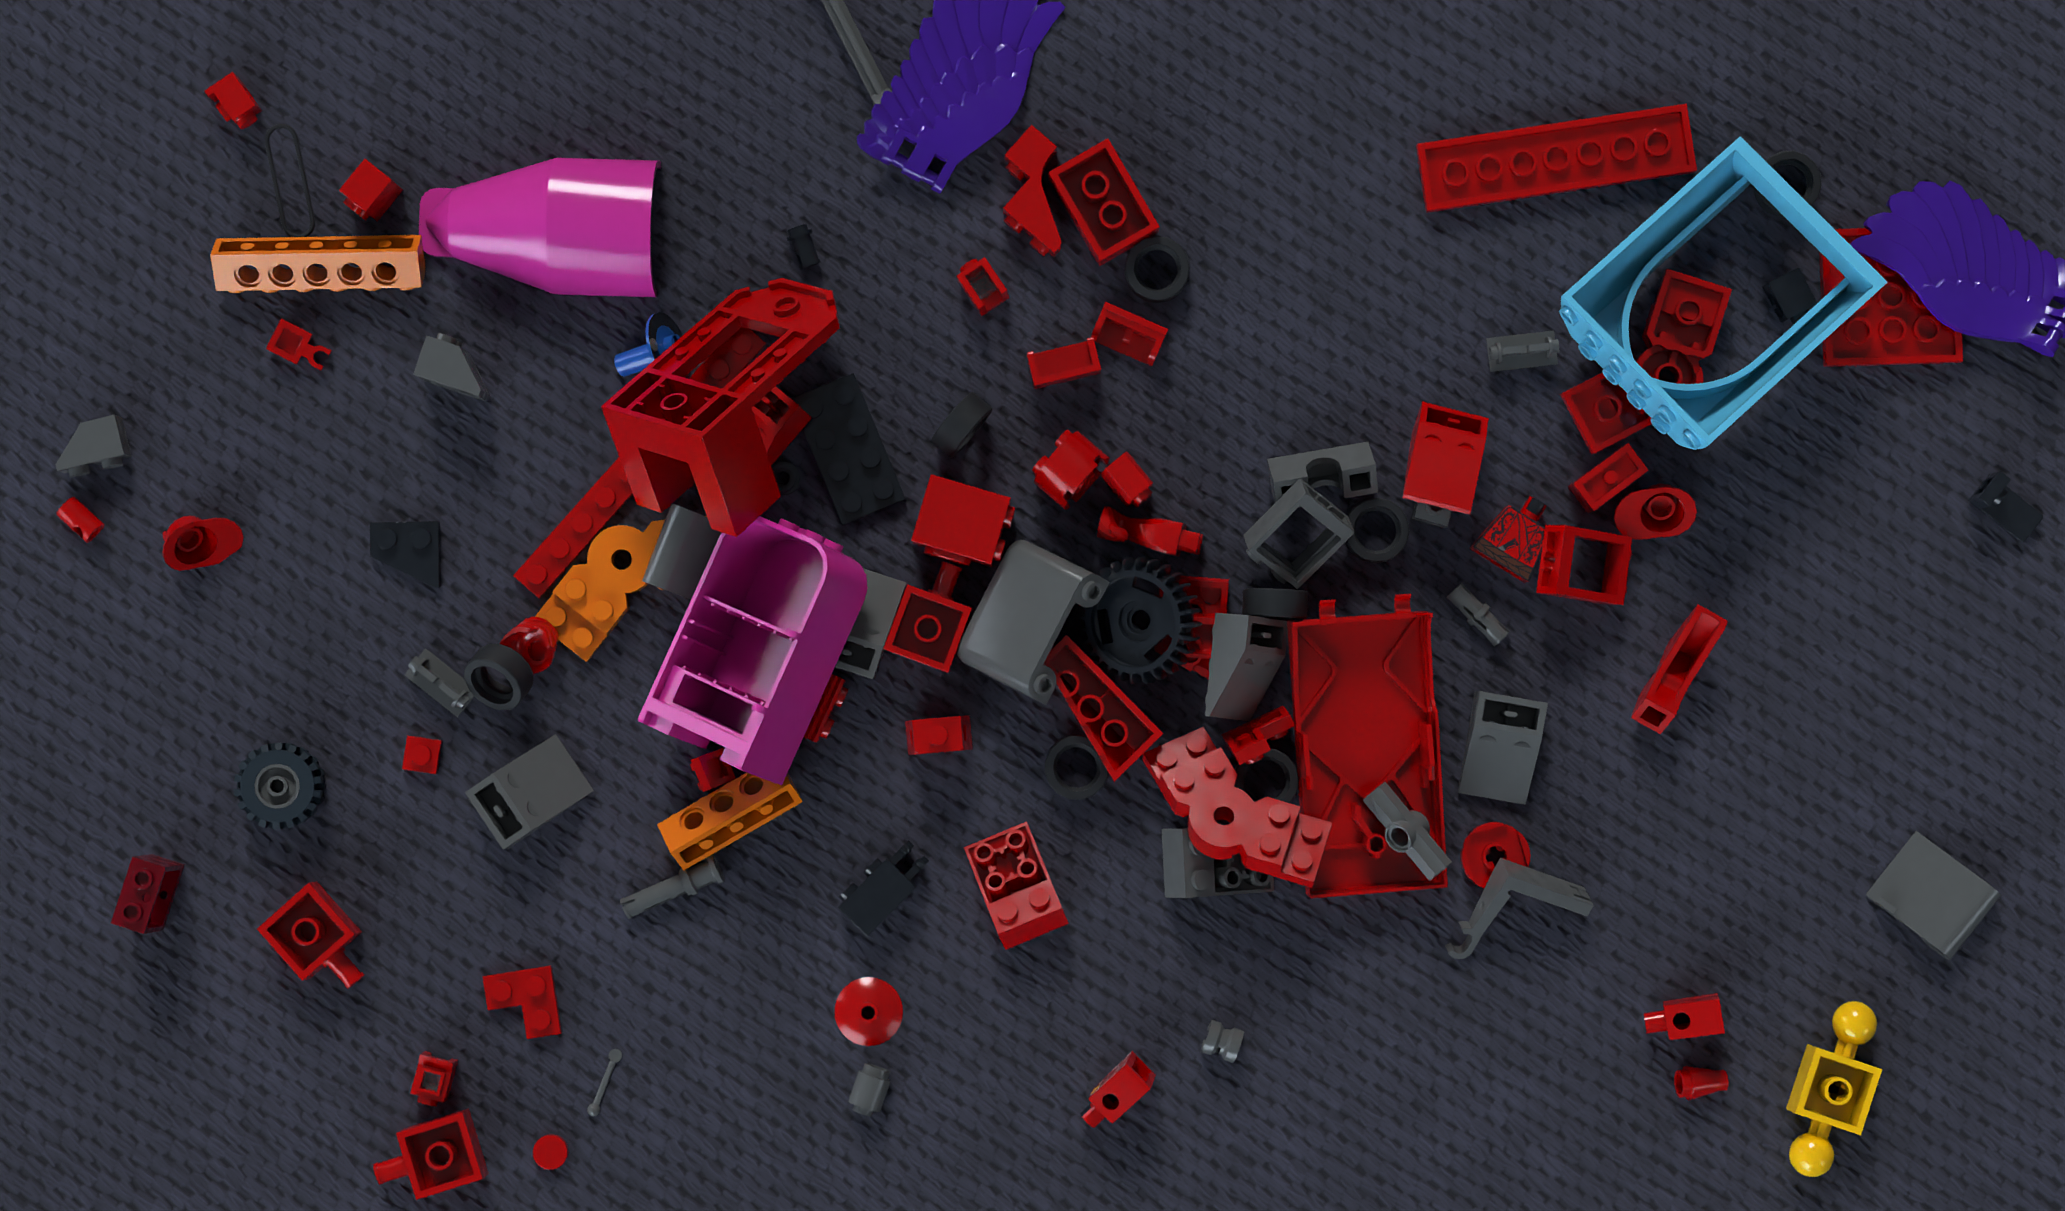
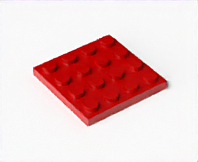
[1819,228,1963,367]

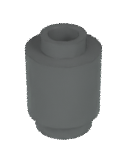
[848,1063,891,1117]

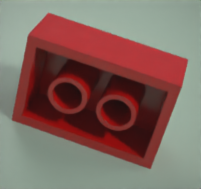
[1048,138,1160,267]

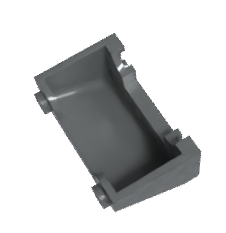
[957,540,1110,705]

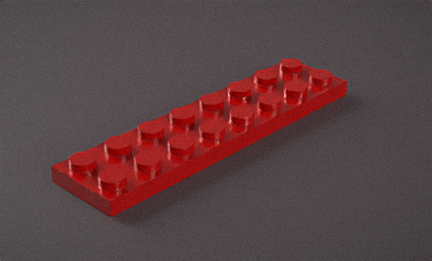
[1416,104,1697,213]

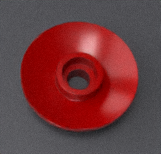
[835,977,903,1046]

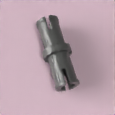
[1446,582,1510,646]

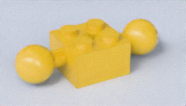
[1786,1001,1882,1177]

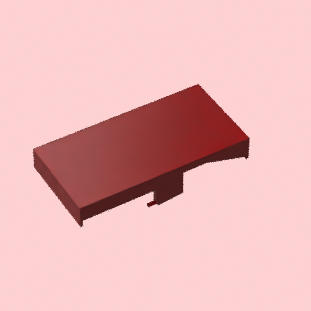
[1287,594,1448,899]

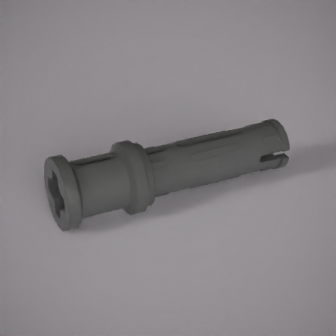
[620,854,725,919]

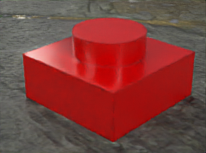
[402,735,443,774]

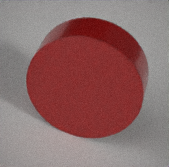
[533,1134,569,1170]

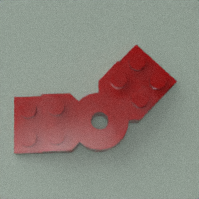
[1560,269,1732,455]
[1142,727,1332,888]

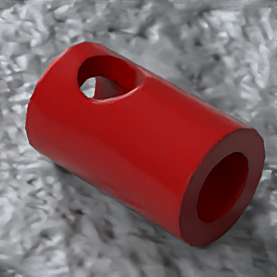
[56,496,105,543]

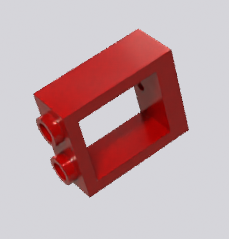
[1536,525,1632,605]

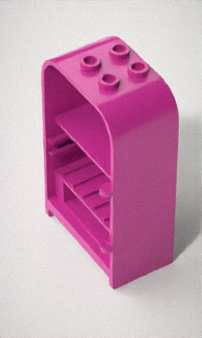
[638,516,868,785]

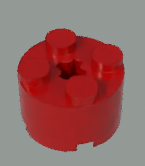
[1032,429,1110,510]

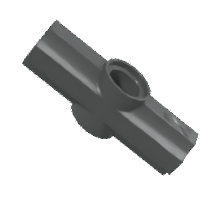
[1363,782,1452,881]

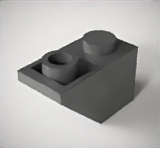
[55,415,132,478]

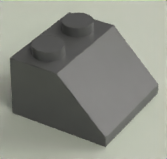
[413,333,491,403]

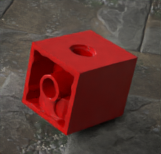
[911,474,1015,567]

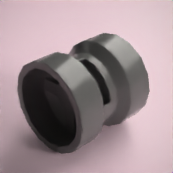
[1200,1020,1244,1063]

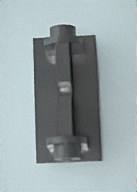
[1486,331,1559,372]
[404,648,475,717]

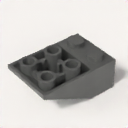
[835,568,907,680]
[1205,613,1288,721]
[1457,691,1548,805]
[465,734,594,850]
[1161,827,1274,898]

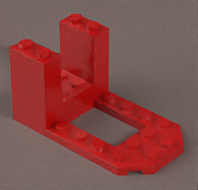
[601,278,840,537]

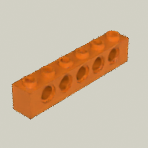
[210,235,425,293]

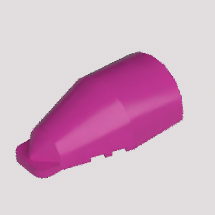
[419,158,661,297]

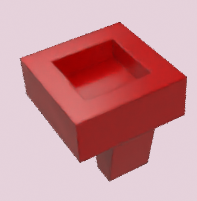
[690,748,736,792]

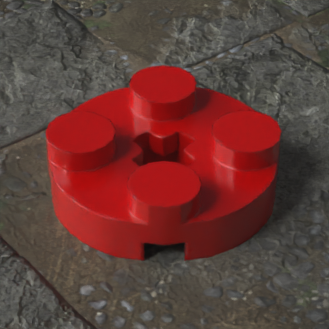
[1460,822,1531,888]

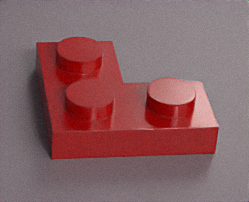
[1222,705,1295,765]
[482,965,562,1039]

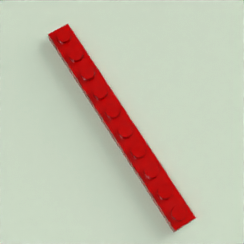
[513,327,767,599]

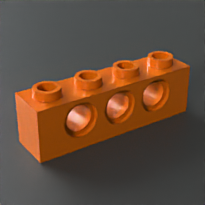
[657,772,803,871]

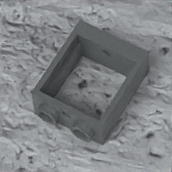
[1243,478,1355,589]

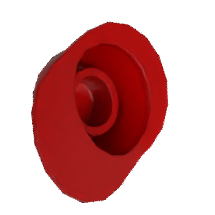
[1614,483,1697,540]
[162,515,244,571]

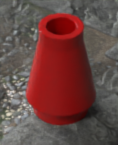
[1674,1066,1729,1100]

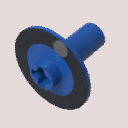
[614,312,690,379]

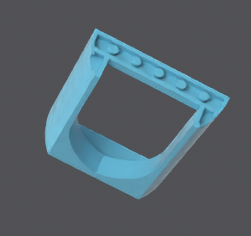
[1559,136,1888,450]

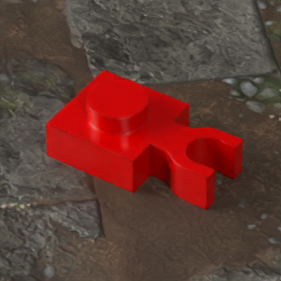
[266,318,332,370]

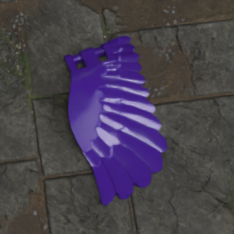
[856,0,1065,194]
[1850,181,2065,357]

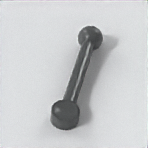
[587,1048,622,1117]

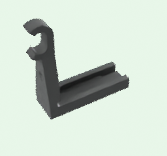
[1445,858,1594,959]

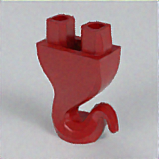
[1097,506,1204,557]

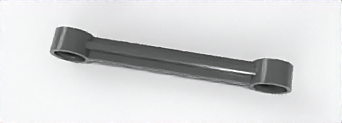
[821,0,891,105]

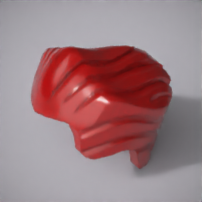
[499,617,559,675]

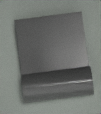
[642,504,722,600]
[1865,831,2001,960]

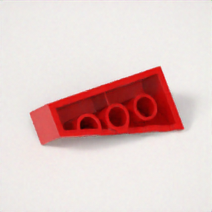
[1043,635,1164,782]

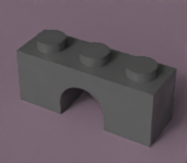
[1267,442,1378,503]

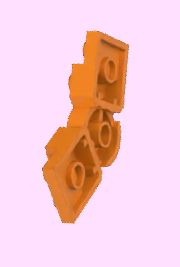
[535,516,707,662]

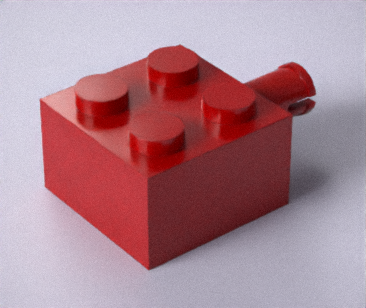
[883,561,973,673]
[257,881,364,989]
[373,1108,489,1200]

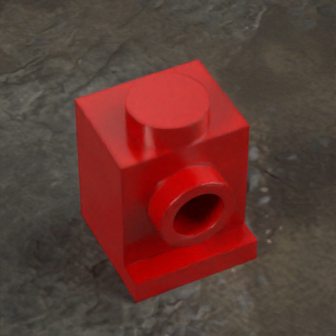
[204,72,262,129]

